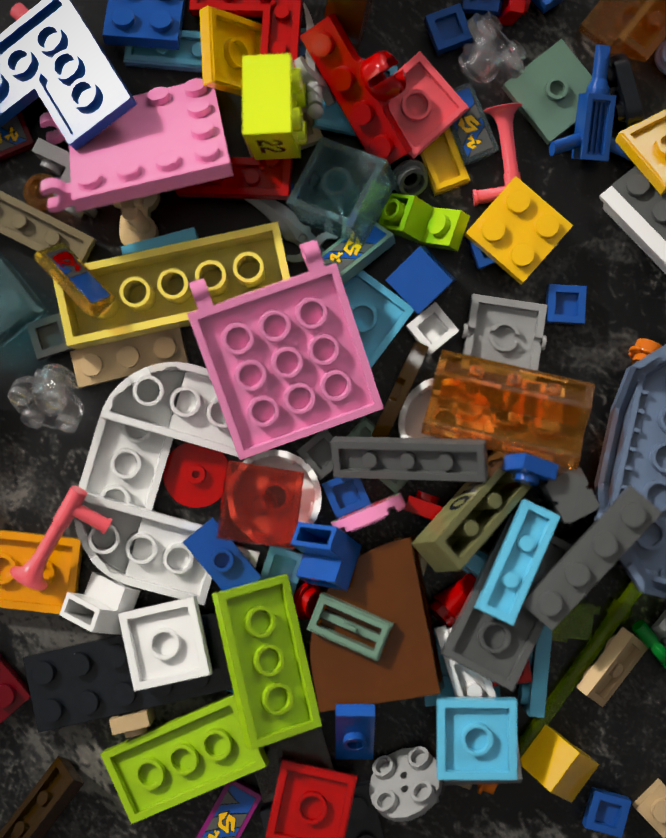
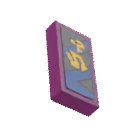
[196,779,263,838]

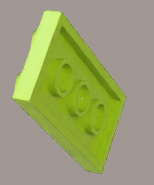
[212,574,322,750]
[100,693,270,824]

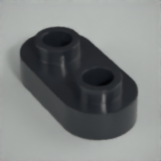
[607,53,643,130]

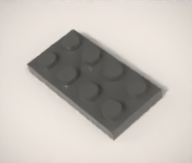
[440,513,573,691]

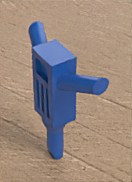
[549,44,631,161]

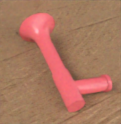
[472,103,522,206]
[10,485,113,591]

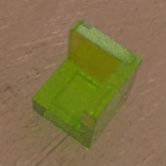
[552,601,601,642]

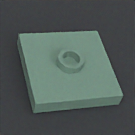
[502,39,592,145]

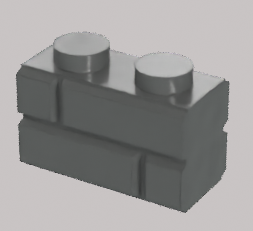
[533,461,600,524]

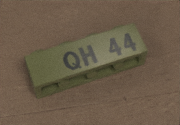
[411,434,552,572]

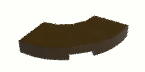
[372,342,429,437]

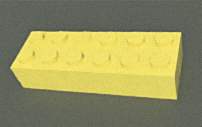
[51,221,290,350]

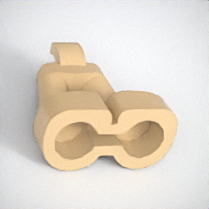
[113,193,160,245]

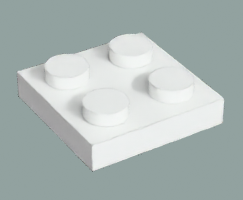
[118,596,213,691]

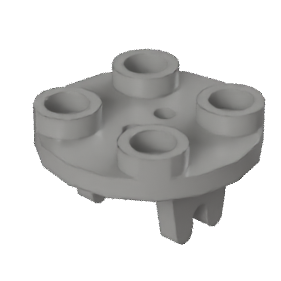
[369,746,443,822]

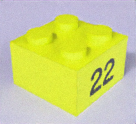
[242,53,308,160]

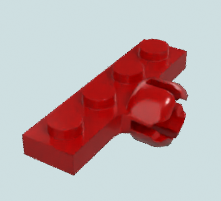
[299,14,412,171]

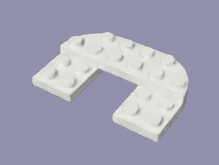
[74,362,246,605]

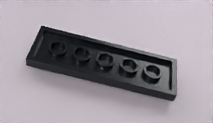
[23,612,233,733]

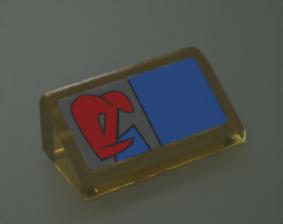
[34,244,115,318]

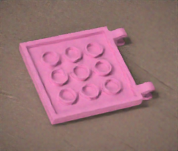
[40,78,233,212]
[187,240,384,460]

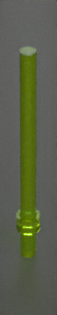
[518,581,642,758]

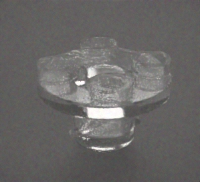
[458,11,528,84]
[7,363,85,433]

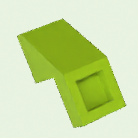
[378,193,470,251]

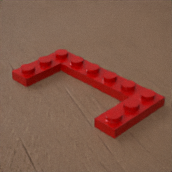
[176,0,303,200]

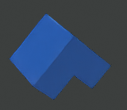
[386,246,457,314]
[291,522,362,591]

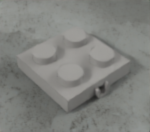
[460,294,547,379]

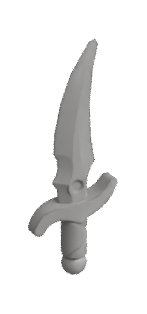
[294,2,335,119]
[245,199,339,263]

